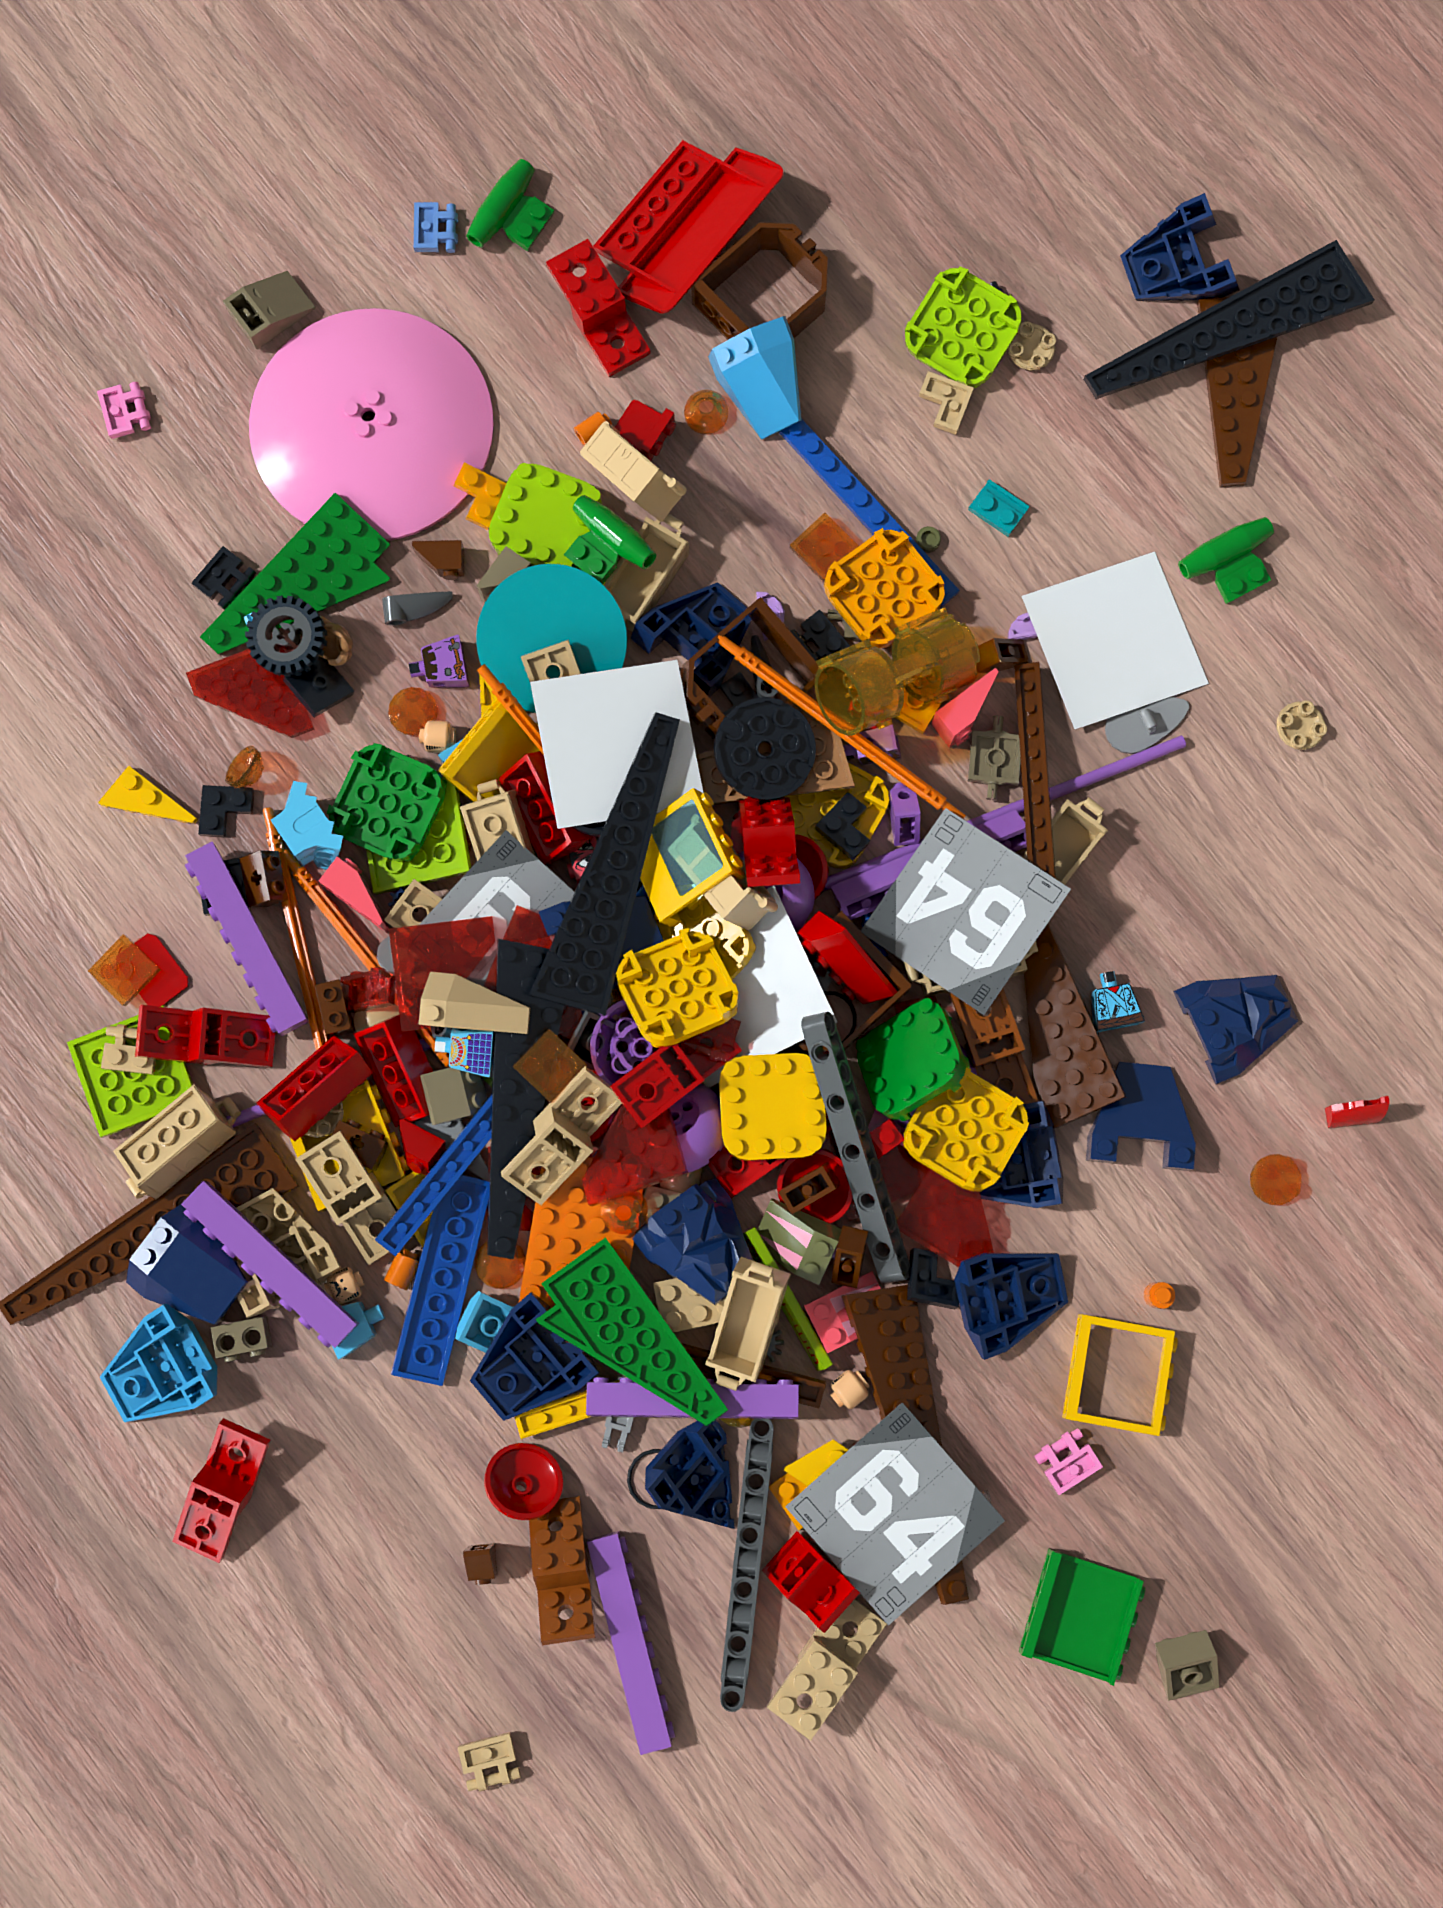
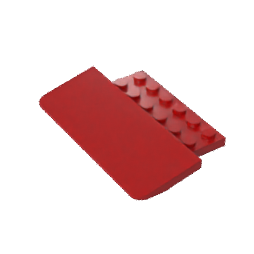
[593,140,784,314]

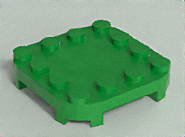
[326,743,447,862]
[856,998,970,1122]

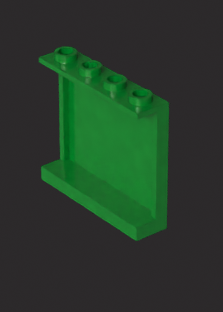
[1018,1548,1146,1686]

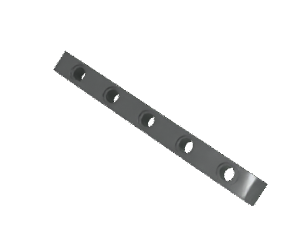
[801,1011,910,1283]
[720,1418,774,1712]

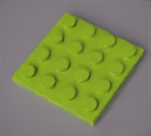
[366,777,471,895]
[67,1006,193,1138]

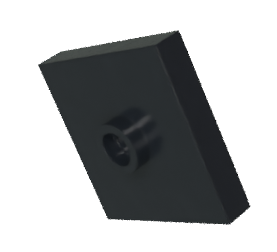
[283,656,354,718]

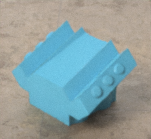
[271,781,343,870]

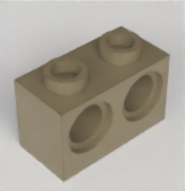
[211,1316,273,1362]

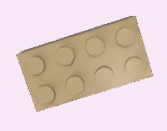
[653,1278,725,1333]

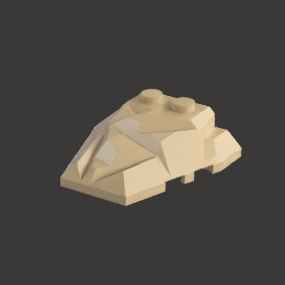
[234,1188,341,1318]

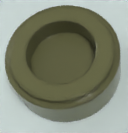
[916,526,941,553]

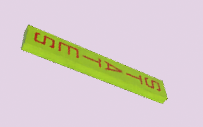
[743,1227,832,1371]

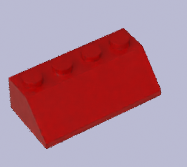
[498,751,593,866]
[797,911,898,1004]
[354,1011,433,1127]
[256,1036,373,1141]

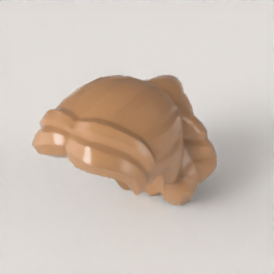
[300,616,353,666]

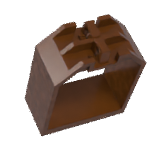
[691,223,828,340]
[681,597,826,739]
[793,911,912,1056]

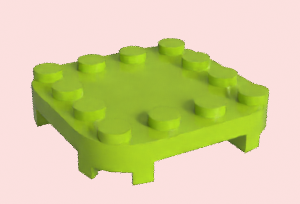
[905,266,1021,388]
[489,463,602,569]

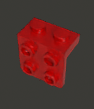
[615,400,676,462]

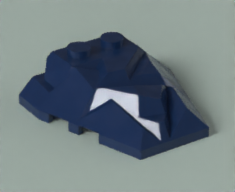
[1173,975,1298,1084]
[632,1178,753,1305]

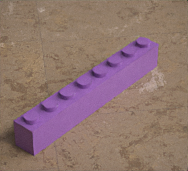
[831,810,1027,920]
[185,841,309,1036]
[181,1181,359,1348]
[586,1378,798,1419]
[587,1531,676,1755]

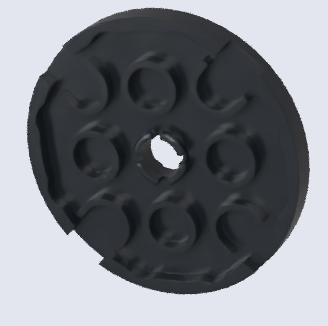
[714,697,816,800]

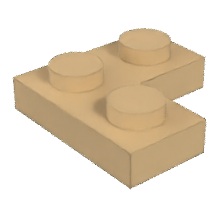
[919,371,974,435]

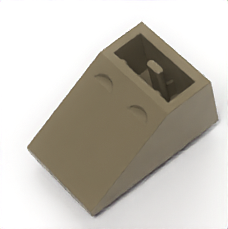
[223,271,316,350]

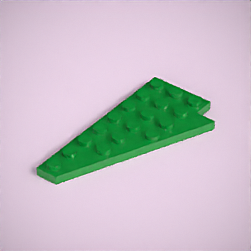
[200,493,391,655]
[536,1237,728,1426]

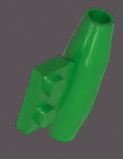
[466,159,554,252]
[564,495,656,584]
[1178,517,1274,604]

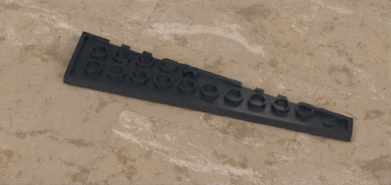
[1083,240,1375,399]
[528,712,680,1016]
[487,938,564,1259]

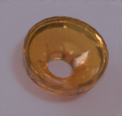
[684,390,729,434]
[225,745,264,788]
[601,1187,648,1234]

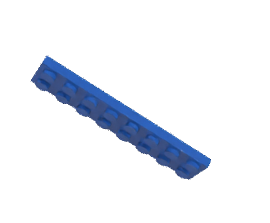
[391,1175,490,1386]

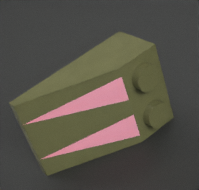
[757,1198,842,1285]

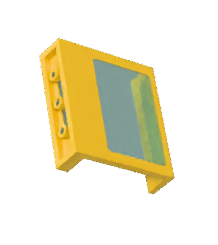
[640,788,745,928]

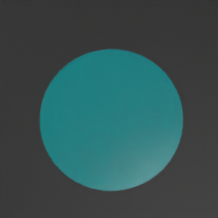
[476,564,627,713]

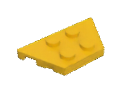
[784,1439,848,1486]

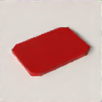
[117,933,189,1007]

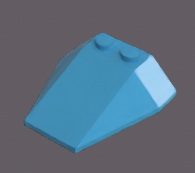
[708,316,801,439]
[100,1304,218,1422]

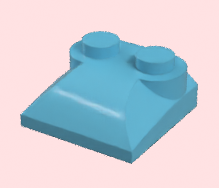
[455,1291,513,1353]

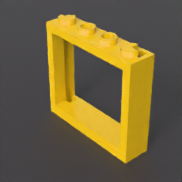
[1062,1314,1178,1436]

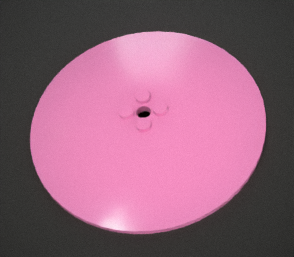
[249,308,494,541]

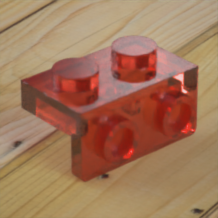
[340,967,396,1013]

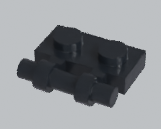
[191,546,256,610]
[790,609,851,669]

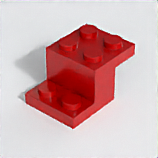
[762,1531,860,1633]

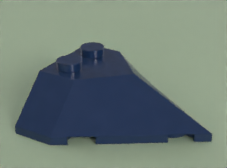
[645,1420,735,1529]

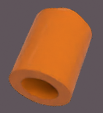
[573,412,612,446]
[384,1249,419,1290]
[1144,1282,1175,1309]

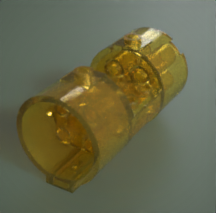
[815,607,980,736]

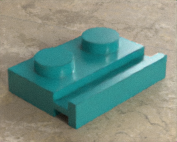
[968,479,1030,537]

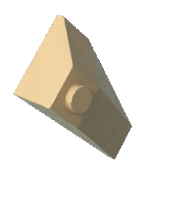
[419,972,531,1034]

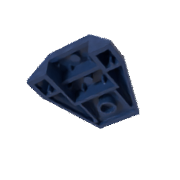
[955,1101,1064,1208]
[126,1204,248,1325]
[954,1253,1068,1360]
[470,1292,599,1421]

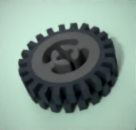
[245,595,328,677]

